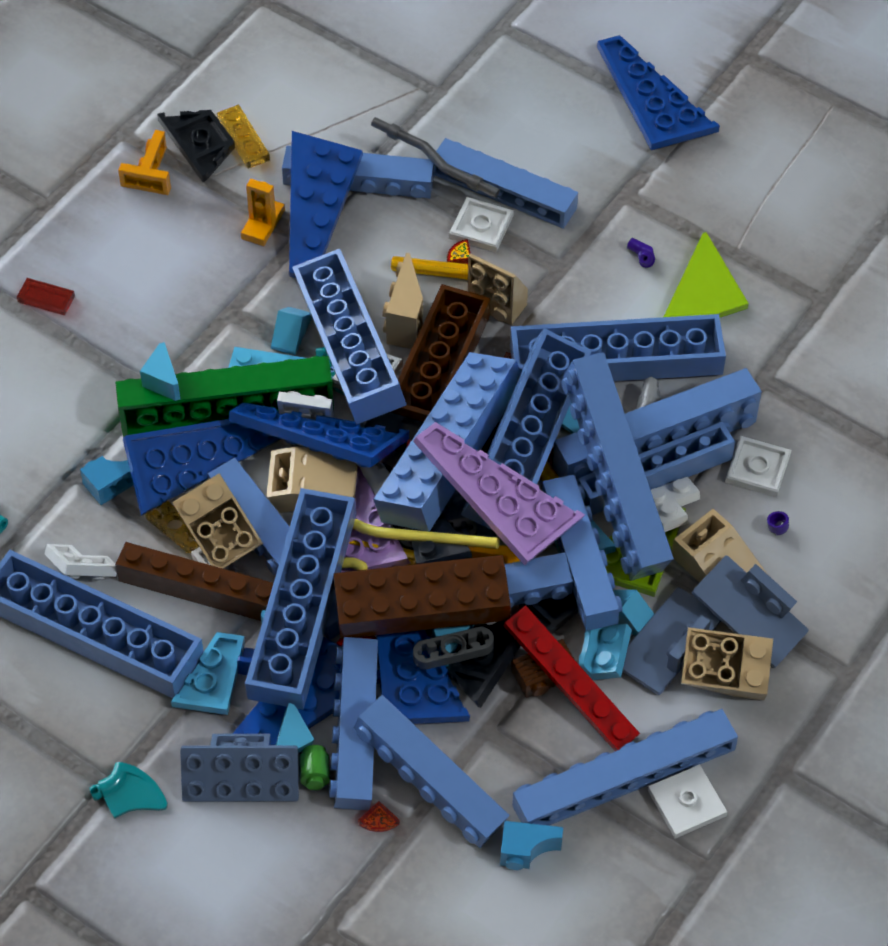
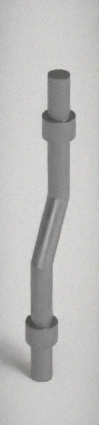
[371,117,500,198]

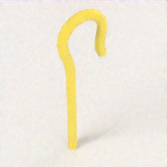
[342,519,500,571]

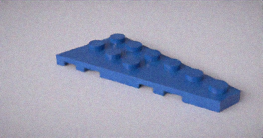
[289,131,363,278]

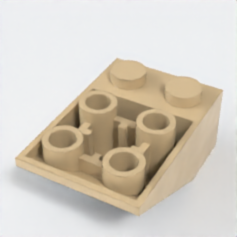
[382,253,423,349]
[468,254,528,325]
[266,447,358,513]
[172,473,263,569]
[672,509,766,583]
[681,627,773,701]

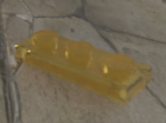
[217,104,270,169]

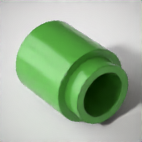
[300,745,330,790]

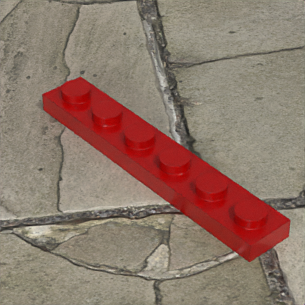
[503,605,640,751]

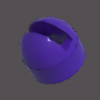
[767,511,789,535]

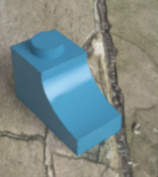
[80,456,134,505]
[500,821,563,870]

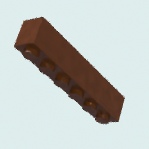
[115,542,273,621]

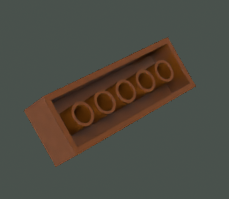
[390,284,490,422]
[334,555,511,639]

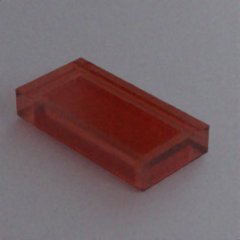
[17,278,75,316]

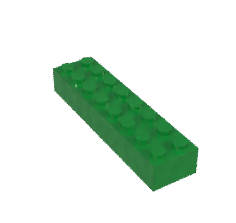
[115,356,334,438]

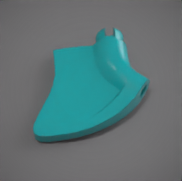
[89,762,168,819]

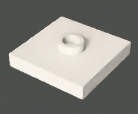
[648,764,727,839]

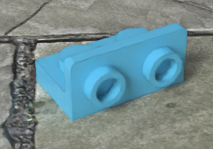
[579,624,632,680]

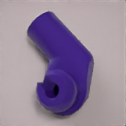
[627,237,655,268]

